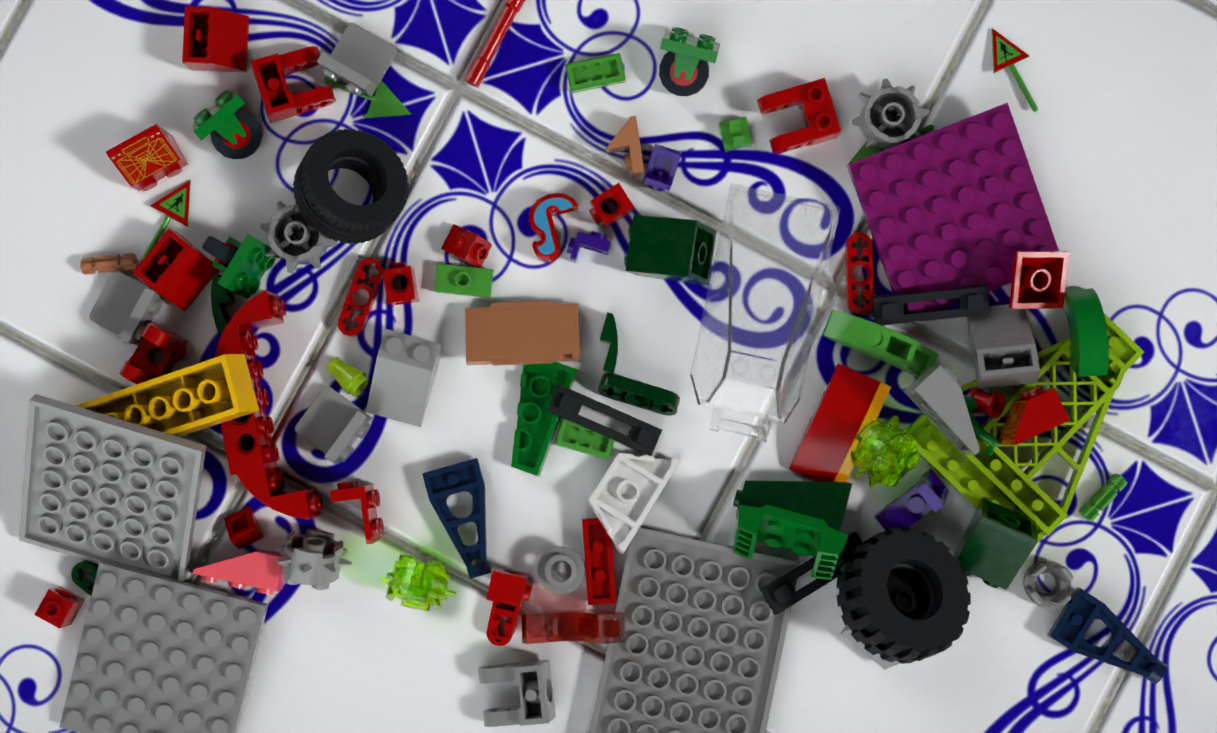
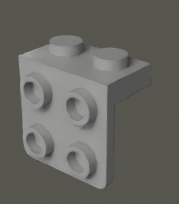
[317,23,397,97]
[89,271,164,345]
[295,386,373,464]

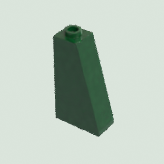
[733,480,852,531]

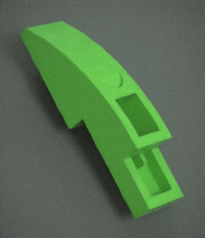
[822,309,938,377]

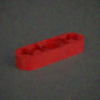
[845,232,873,315]
[338,258,385,337]

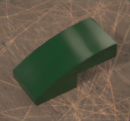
[211,274,236,335]
[600,312,618,374]

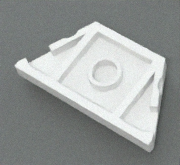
[588,453,680,554]

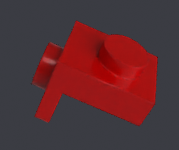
[441,224,492,268]

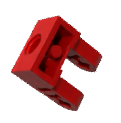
[250,46,336,123]
[757,78,841,155]
[119,322,189,384]
[486,566,533,646]

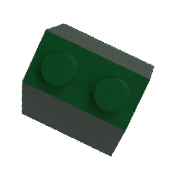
[624,215,717,286]
[953,498,1038,590]

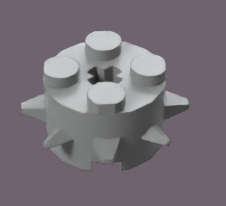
[852,79,930,149]
[260,201,337,273]
[273,529,352,590]

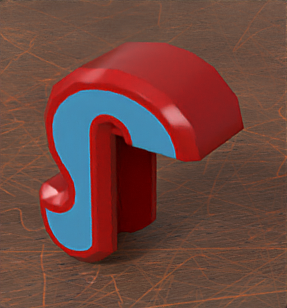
[529,193,579,263]

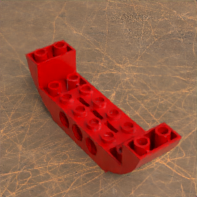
[215,290,323,519]

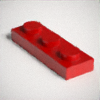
[582,518,617,605]

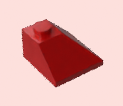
[1009,251,1070,309]

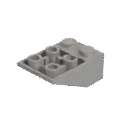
[967,304,1040,389]

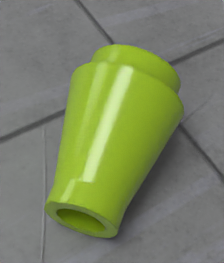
[326,357,369,396]

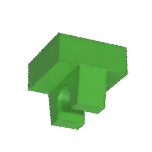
[718,117,753,152]

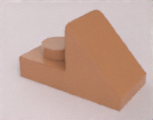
[606,116,644,178]

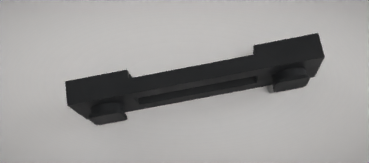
[872,284,989,325]
[547,385,662,456]
[760,532,862,615]

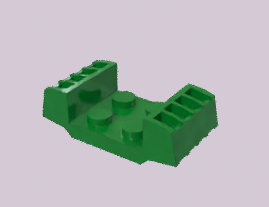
[733,505,848,580]

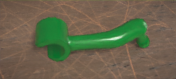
[964,396,999,455]

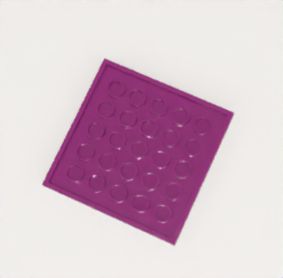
[847,103,1059,324]

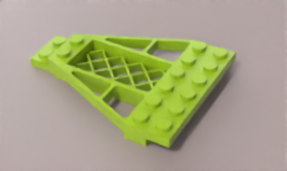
[900,313,1144,544]

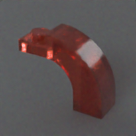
[521,610,625,644]

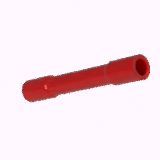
[464,0,525,88]

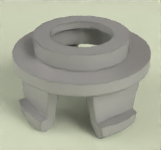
[537,547,585,594]
[1023,560,1074,608]

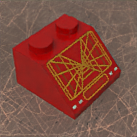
[106,124,188,191]
[999,386,1070,445]

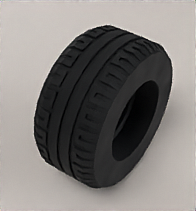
[293,129,409,244]

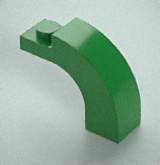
[1061,286,1109,377]

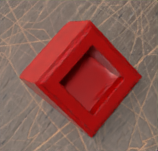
[224,506,264,549]

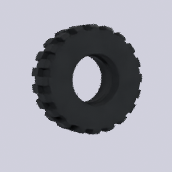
[836,527,971,664]

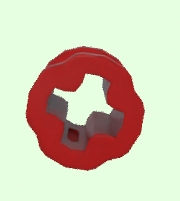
[968,388,1005,418]

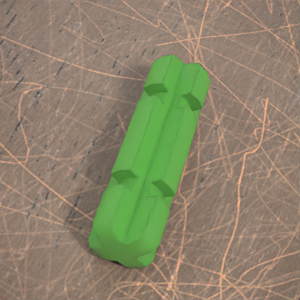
[1079,474,1127,522]

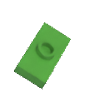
[565,53,626,94]
[434,264,494,298]
[554,418,614,460]

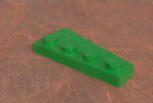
[511,362,578,477]

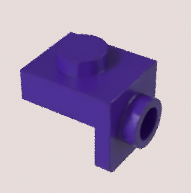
[643,144,682,191]
[567,231,611,263]

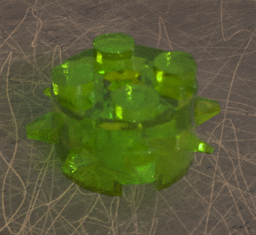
[851,416,920,488]
[378,555,457,611]

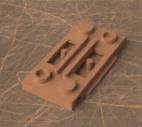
[465,300,581,366]

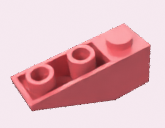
[192,550,284,595]

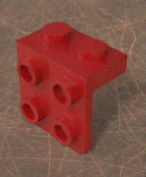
[330,480,384,544]

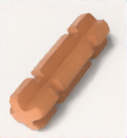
[80,253,138,275]

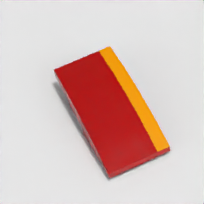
[789,363,891,482]

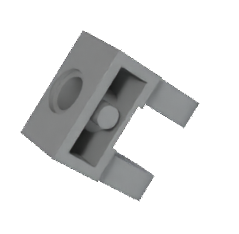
[478,659,556,727]

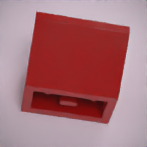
[182,6,250,72]
[132,228,220,312]

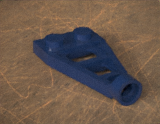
[422,458,491,579]
[1047,587,1167,684]

